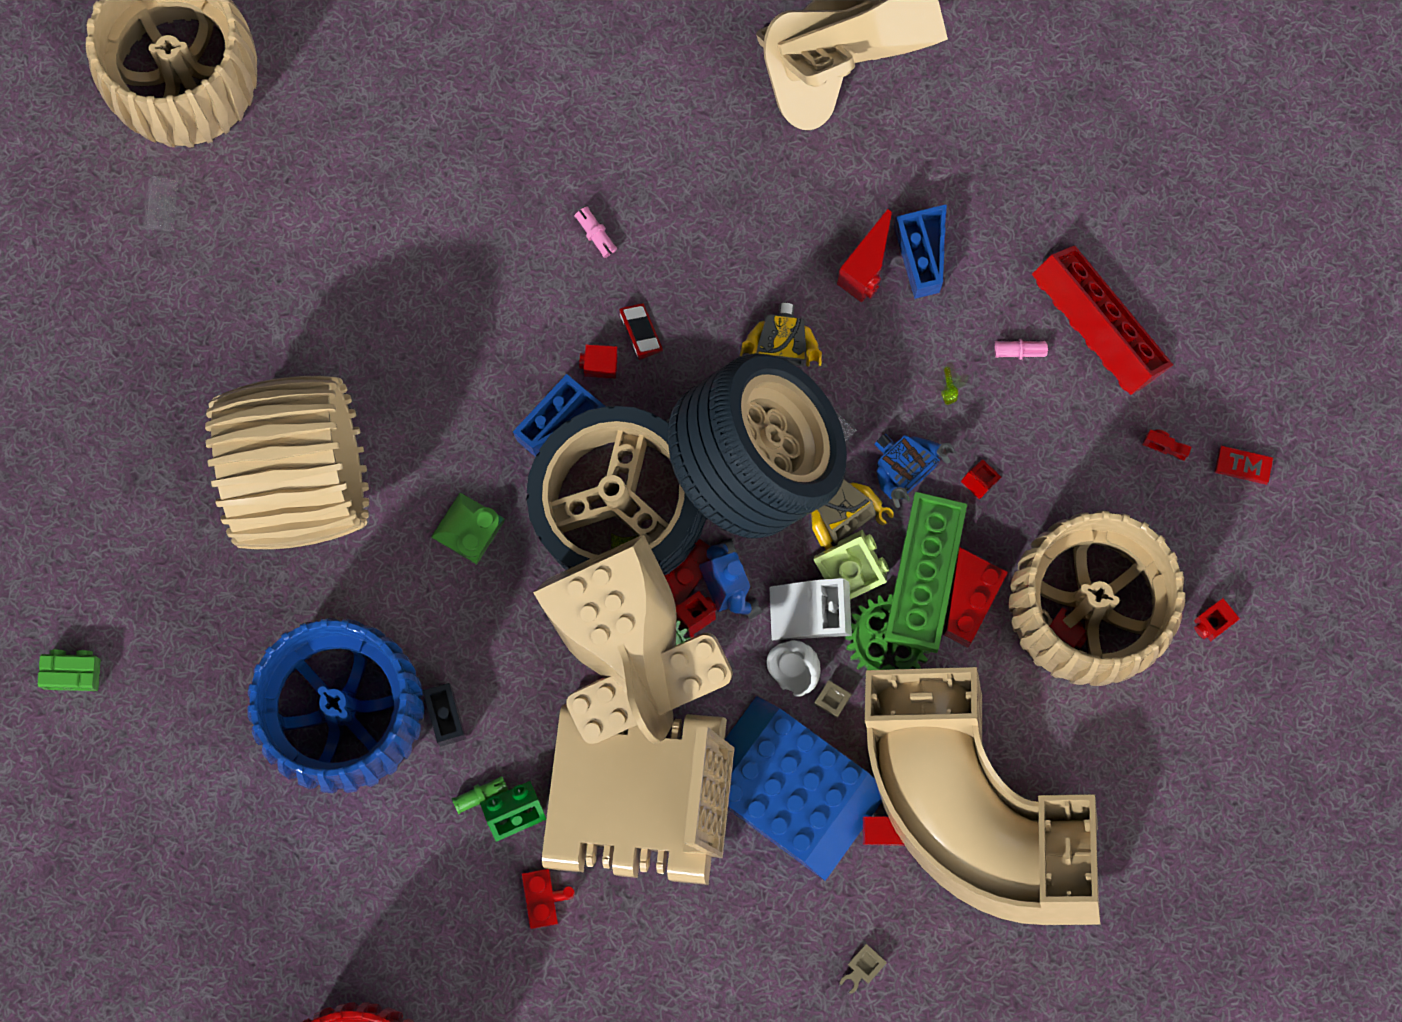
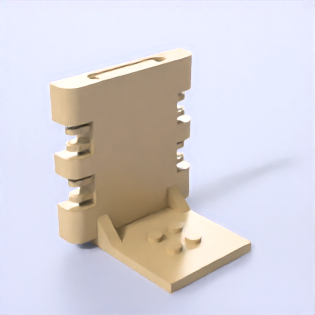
[542,704,734,885]

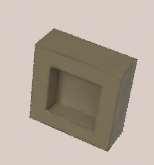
[814,680,852,718]

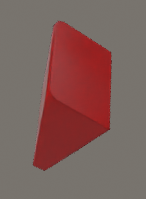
[961,459,1002,499]

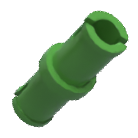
[451,776,508,815]

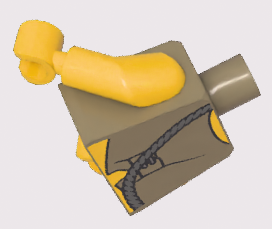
[811,479,894,551]

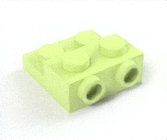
[813,530,889,599]

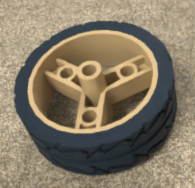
[526,406,706,575]

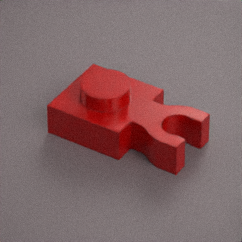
[1142,429,1192,461]

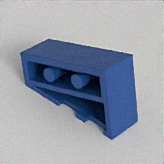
[894,204,947,299]
[513,374,606,457]

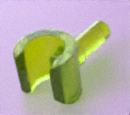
[941,367,958,405]

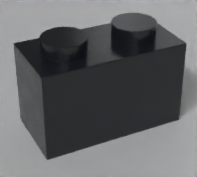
[423,683,466,747]

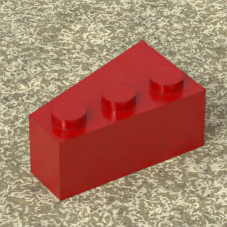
[944,548,1008,648]

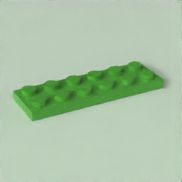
[884,492,967,653]

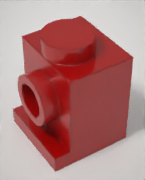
[676,591,717,638]
[1194,598,1240,642]
[1049,608,1087,649]

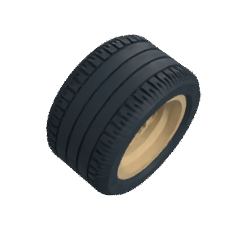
[668,353,847,538]

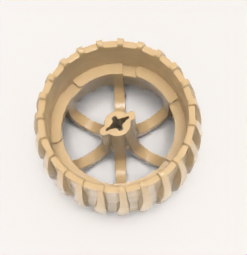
[86,0,257,148]
[205,376,369,549]
[1009,511,1186,686]

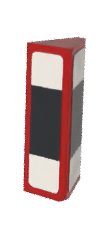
[619,303,663,360]

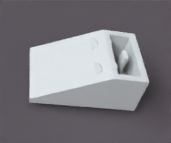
[770,578,852,641]

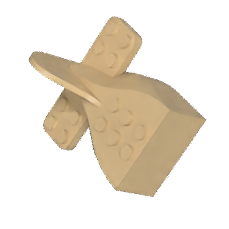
[756,0,948,130]
[533,534,733,744]

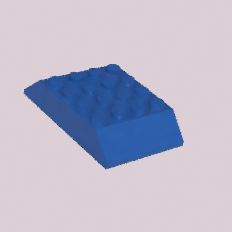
[725,696,882,881]

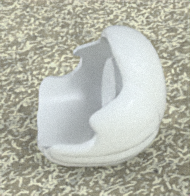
[767,640,821,697]

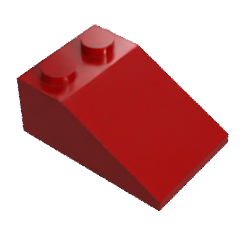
[837,209,892,303]

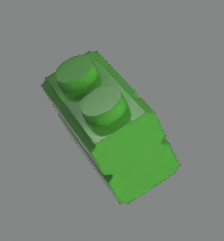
[38,650,101,691]

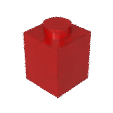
[579,345,618,379]

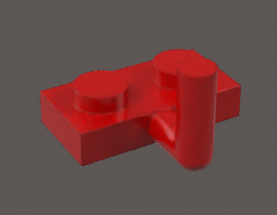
[522,869,575,929]

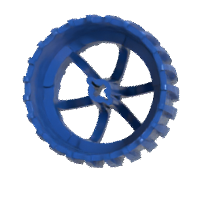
[247,618,424,793]

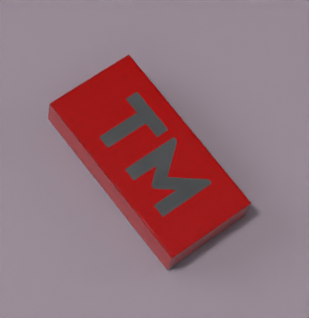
[1215,446,1273,485]

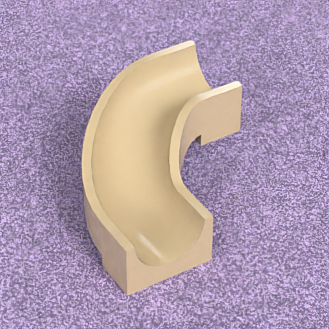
[865,667,1100,925]

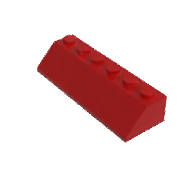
[1032,245,1173,395]

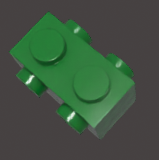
[480,781,547,842]

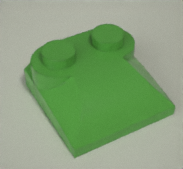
[431,493,505,565]

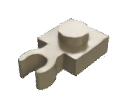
[839,944,887,994]

